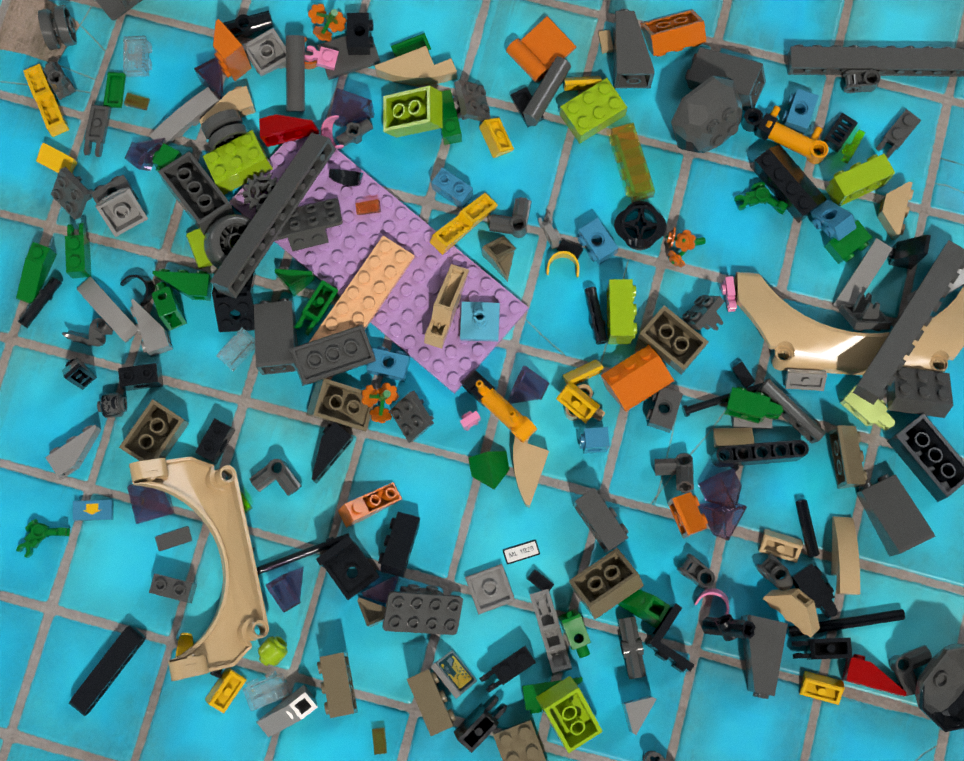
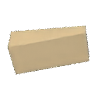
[598,30,614,54]

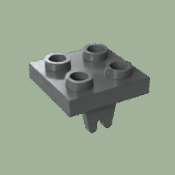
[453,79,491,122]
[51,167,93,220]
[839,293,891,331]
[682,295,725,330]
[390,391,434,443]

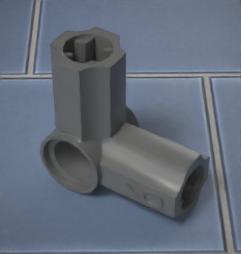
[43,62,76,100]
[489,197,532,238]
[655,453,694,493]
[249,459,302,496]
[889,645,932,696]

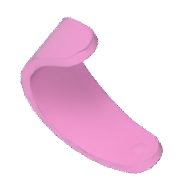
[321,115,344,149]
[694,588,730,615]

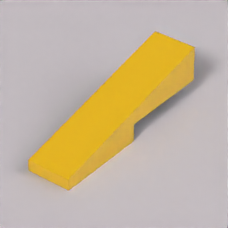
[23,64,69,137]
[430,193,498,255]

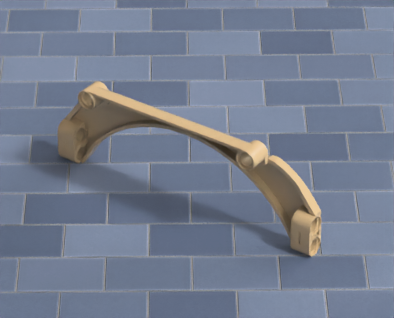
[735,272,964,375]

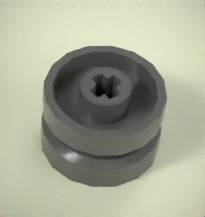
[38,5,77,50]
[201,109,248,151]

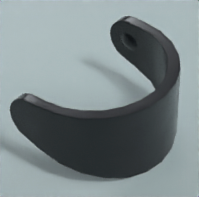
[329,169,363,186]
[120,275,155,307]

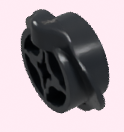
[614,201,666,250]

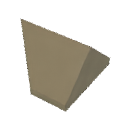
[482,236,516,282]
[357,598,386,627]

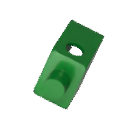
[152,282,187,331]
[557,609,591,658]

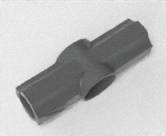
[618,617,646,679]

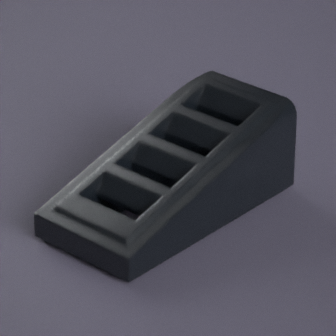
[823,113,858,153]

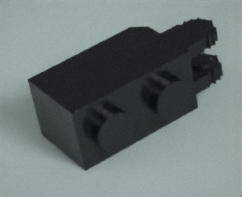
[791,564,838,618]
[792,638,852,660]
[479,646,536,693]
[454,695,507,753]

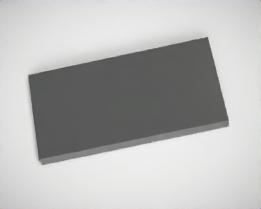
[289,325,376,386]

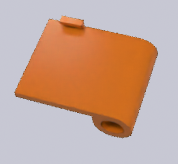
[506,16,577,83]

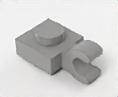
[538,214,561,250]

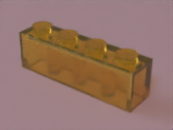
[609,122,655,203]

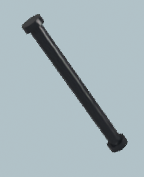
[682,378,771,417]

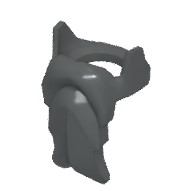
[62,318,113,347]

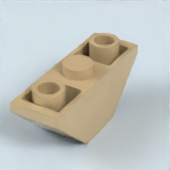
[877,182,914,240]
[763,588,820,638]

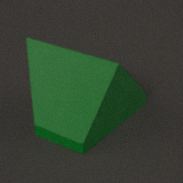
[275,269,315,296]
[468,451,510,490]

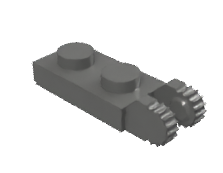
[84,105,111,157]
[876,109,921,158]

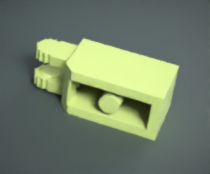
[840,385,895,431]

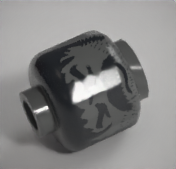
[97,392,127,418]

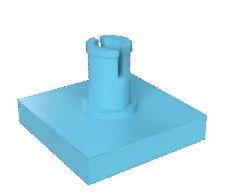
[460,302,500,342]

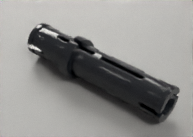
[18,276,62,328]
[584,287,608,345]

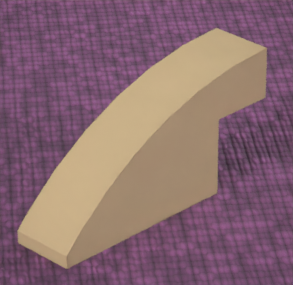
[375,46,457,85]
[424,264,469,349]
[513,437,549,508]
[831,516,860,595]

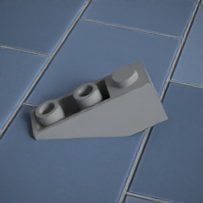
[130,299,173,357]
[45,425,101,479]
[256,685,318,737]

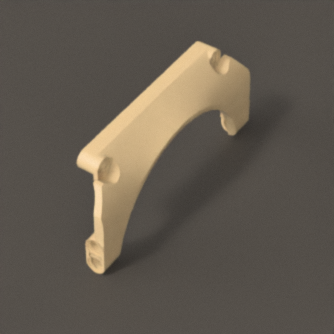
[129,457,269,681]

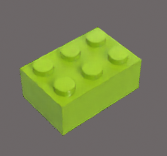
[559,78,628,144]
[383,86,443,138]
[203,130,273,195]
[826,153,895,206]
[607,279,637,344]
[536,676,603,753]

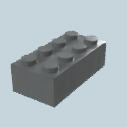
[158,151,235,235]

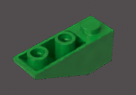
[152,269,212,301]
[618,590,670,628]

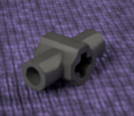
[336,118,373,146]

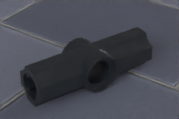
[223,10,273,37]
[701,614,756,641]

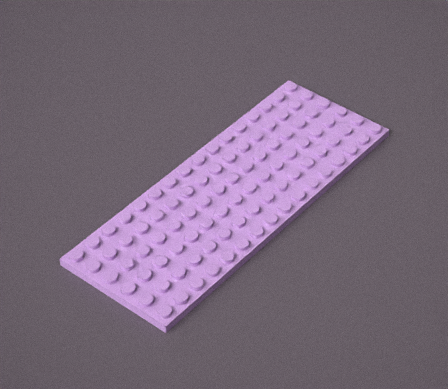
[230,134,529,394]

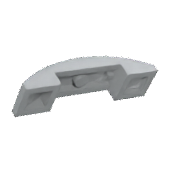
[77,276,138,343]

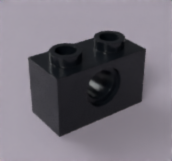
[347,13,374,55]
[118,363,163,391]
[195,418,235,464]

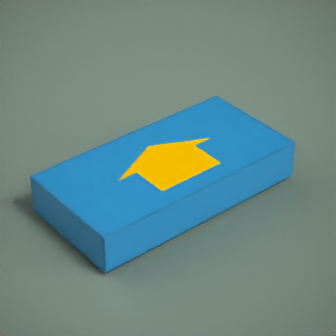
[73,500,113,521]

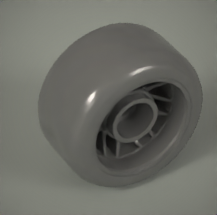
[204,214,251,269]

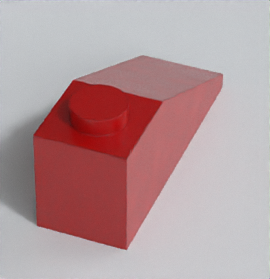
[259,114,319,147]
[842,654,906,696]

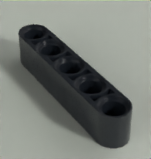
[711,440,809,467]
[69,625,146,716]

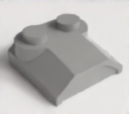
[243,28,286,76]
[95,187,148,237]

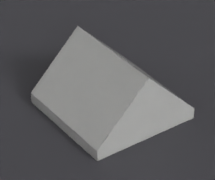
[622,696,657,735]

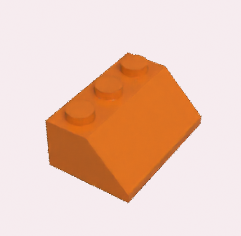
[641,9,707,56]
[213,19,251,81]
[601,345,674,412]

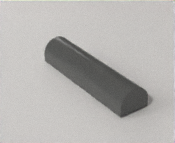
[286,35,305,112]
[523,56,571,126]
[756,379,826,444]

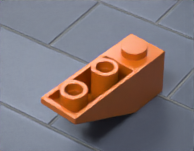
[338,482,402,528]

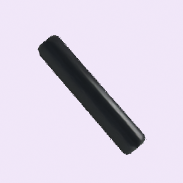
[796,499,820,557]

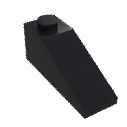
[887,235,931,269]
[62,358,97,390]
[312,422,354,484]

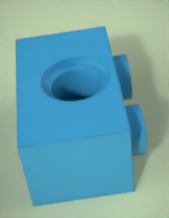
[782,89,819,135]
[431,168,473,209]
[811,199,856,241]
[577,218,619,265]
[366,346,410,382]
[579,427,610,454]

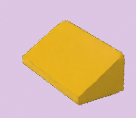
[564,76,602,91]
[479,117,514,158]
[36,143,78,174]
[563,360,604,385]
[556,382,600,424]
[205,668,247,713]
[799,671,845,705]

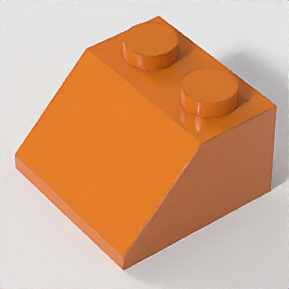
[667,492,708,539]

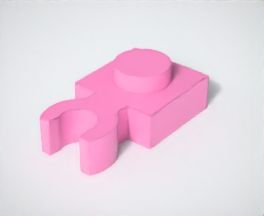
[305,46,339,71]
[721,276,737,312]
[460,411,481,431]

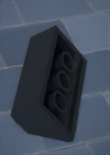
[751,144,827,223]
[887,413,964,502]

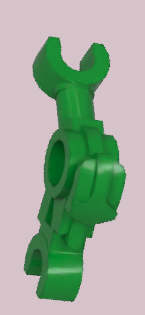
[734,182,788,215]
[16,519,70,558]

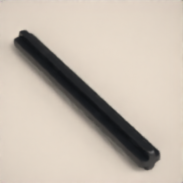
[787,609,905,637]

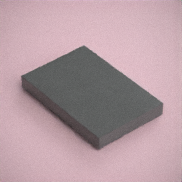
[317,32,381,80]

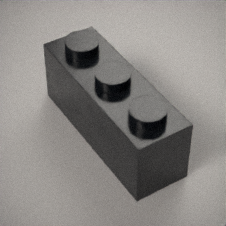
[378,512,420,578]

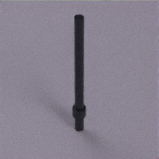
[256,533,350,575]

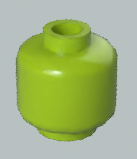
[258,636,288,666]

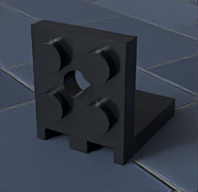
[212,271,256,332]
[316,535,380,600]
[646,603,694,673]

